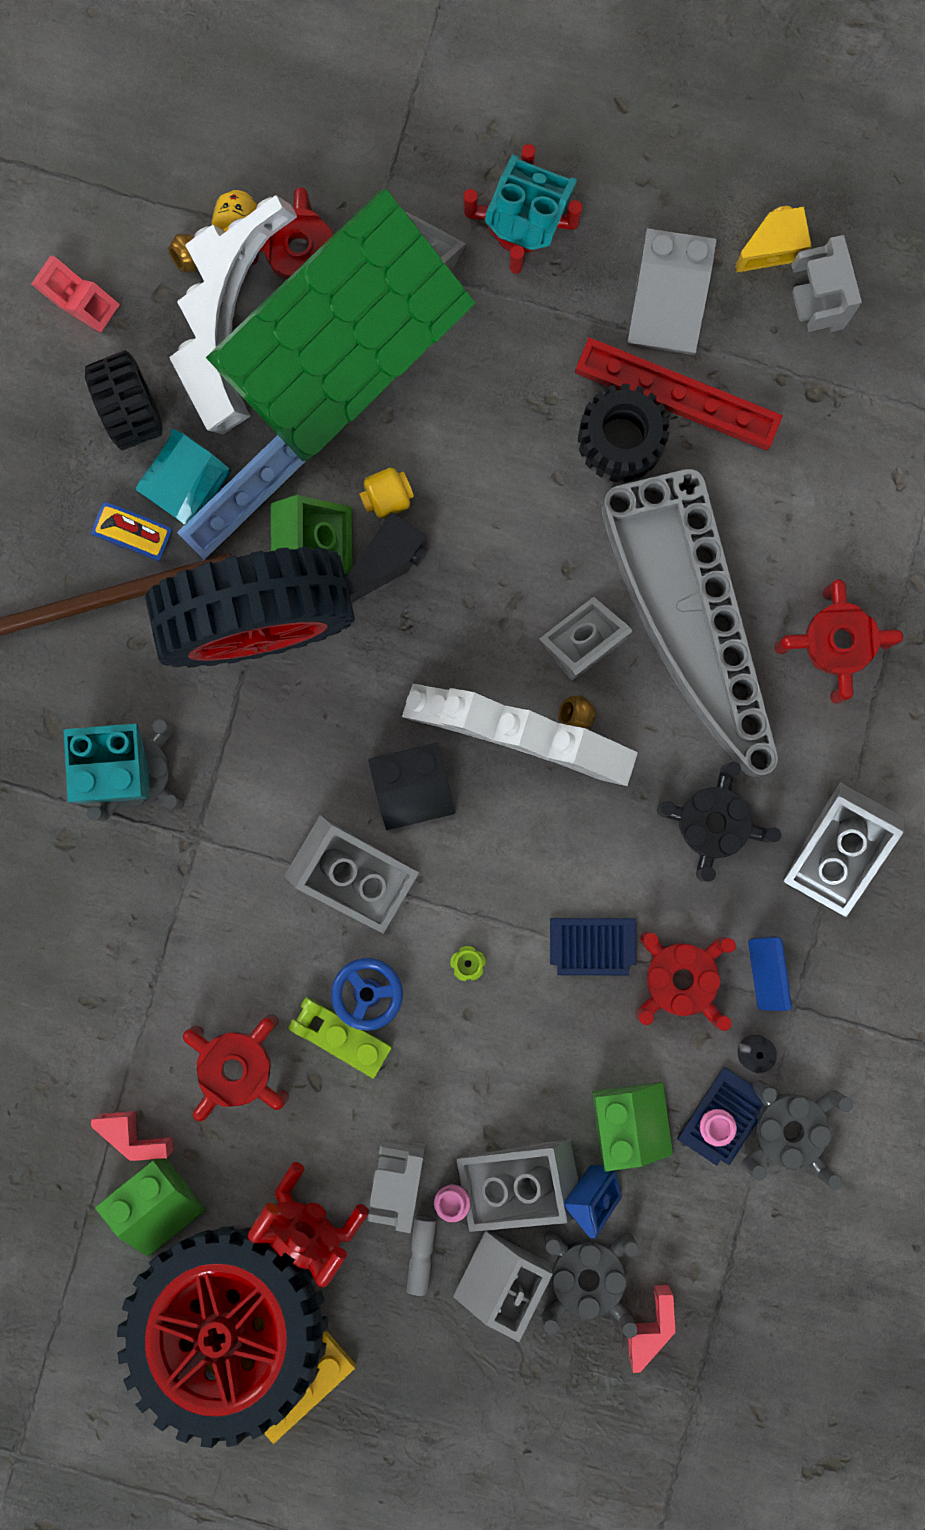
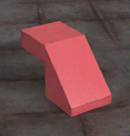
[31,256,120,333]
[91,1111,174,1161]
[628,1285,675,1373]

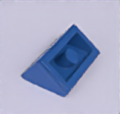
[748,936,792,1011]
[564,1165,622,1239]

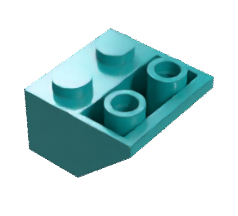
[63,724,150,804]

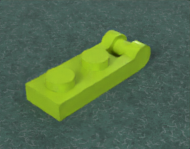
[287,996,392,1079]

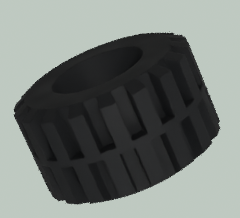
[85,350,163,451]
[578,384,670,482]

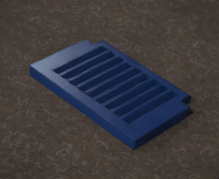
[550,918,636,976]
[677,1067,764,1166]

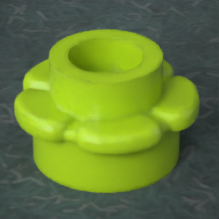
[450,946,486,981]

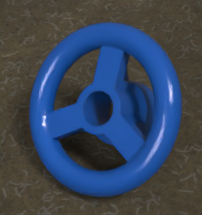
[331,958,403,1031]

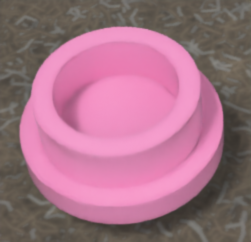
[700,1109,737,1146]
[434,1184,471,1222]

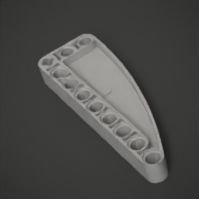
[601,469,778,777]

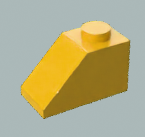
[735,206,812,272]

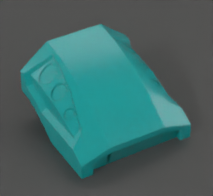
[485,154,577,250]
[135,428,231,525]

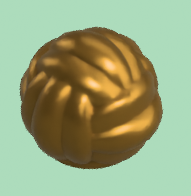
[168,234,198,273]
[558,696,596,730]

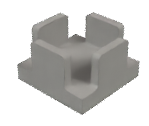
[791,235,862,332]
[367,1140,425,1233]

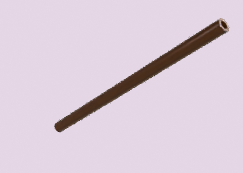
[0,553,232,636]

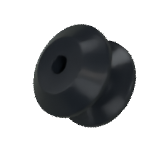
[738,1035,777,1073]

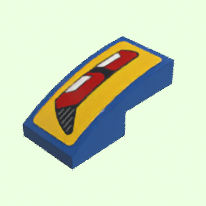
[90,502,172,562]

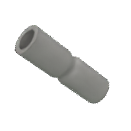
[406,1216,436,1296]

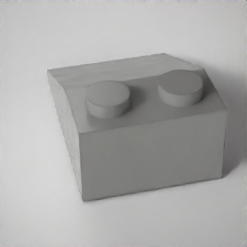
[627,228,716,355]
[783,782,904,917]
[284,815,419,934]
[456,1139,578,1232]

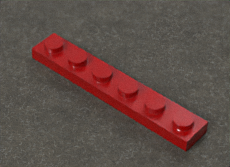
[575,337,783,451]

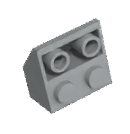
[453,1230,553,1342]

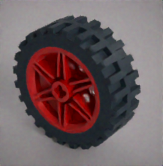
[145,547,355,668]
[117,1226,328,1448]

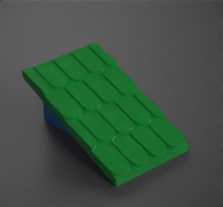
[205,189,475,461]

